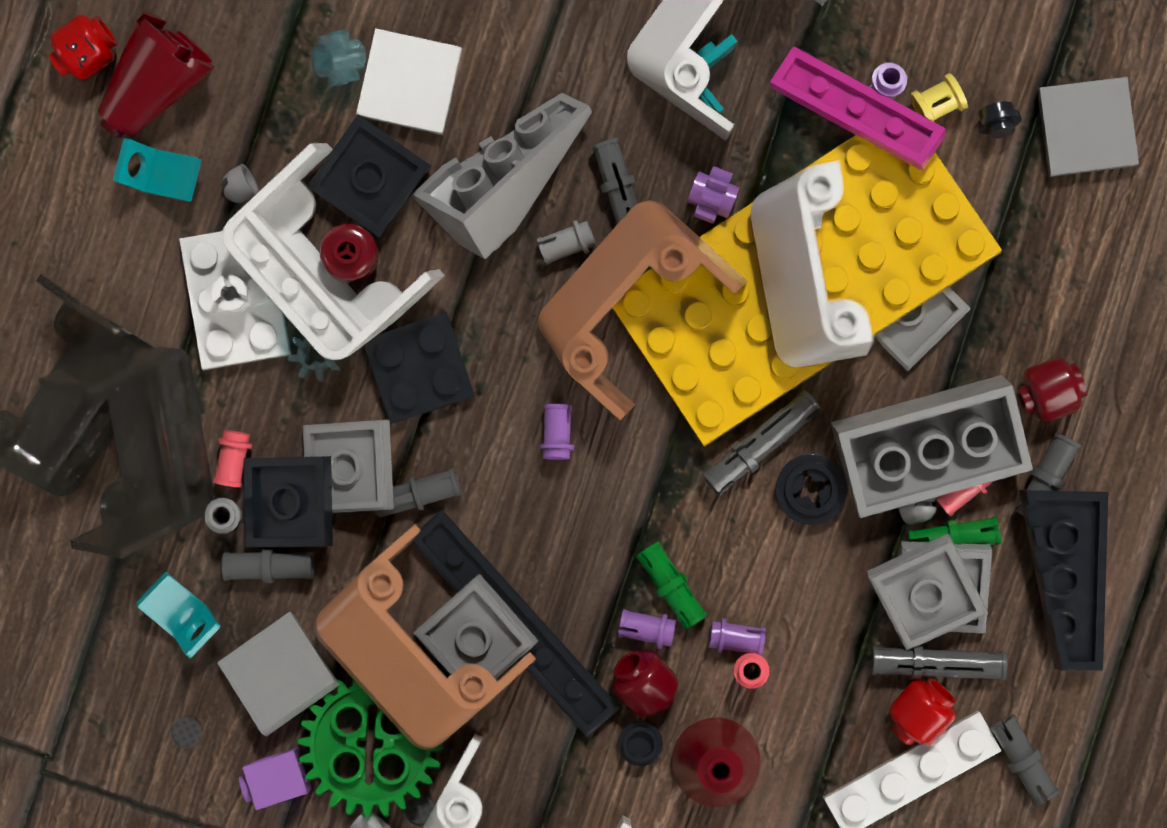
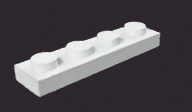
[823,711,1001,828]

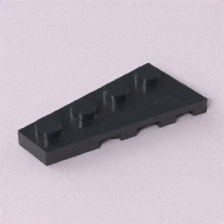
[1019,490,1109,671]

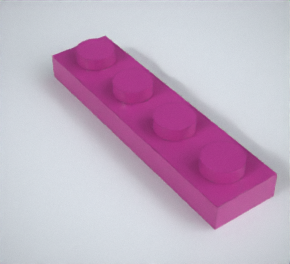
[770,46,946,171]

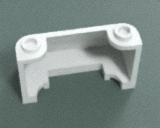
[751,161,873,367]

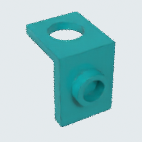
[697,35,738,115]
[113,138,202,202]
[136,572,221,658]

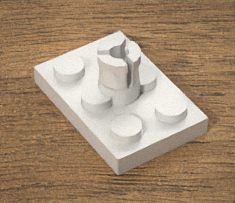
[180,231,291,370]

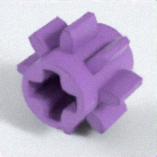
[687,166,740,224]

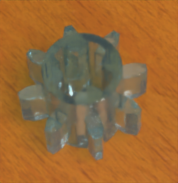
[311,29,366,87]
[288,337,341,382]

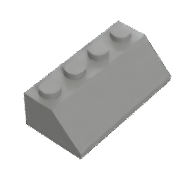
[831,375,1033,518]

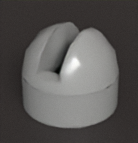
[221,164,259,203]
[899,497,936,525]

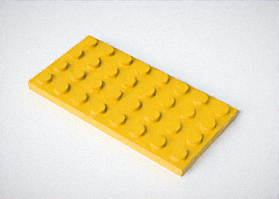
[612,104,1002,447]

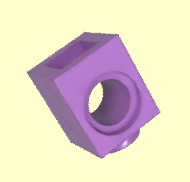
[239,747,312,810]

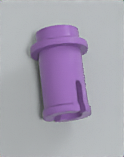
[870,63,907,101]
[539,404,574,460]
[618,609,676,649]
[708,618,766,656]

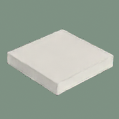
[356,28,462,135]

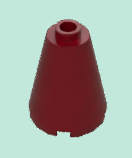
[98,12,215,138]
[672,717,761,807]

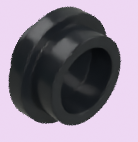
[977,101,1022,139]
[618,721,663,766]

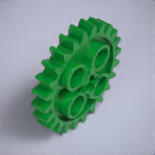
[298,679,444,818]

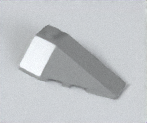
[412,93,592,259]

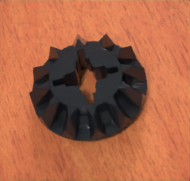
[776,454,847,525]

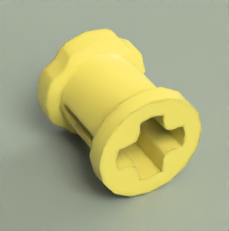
[910,73,968,122]

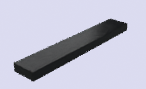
[412,509,620,737]

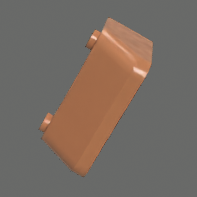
[538,200,747,420]
[314,525,536,749]

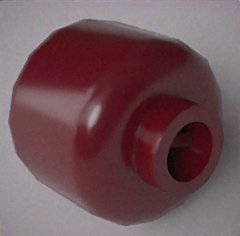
[319,224,379,283]
[1017,357,1087,422]
[612,651,679,717]

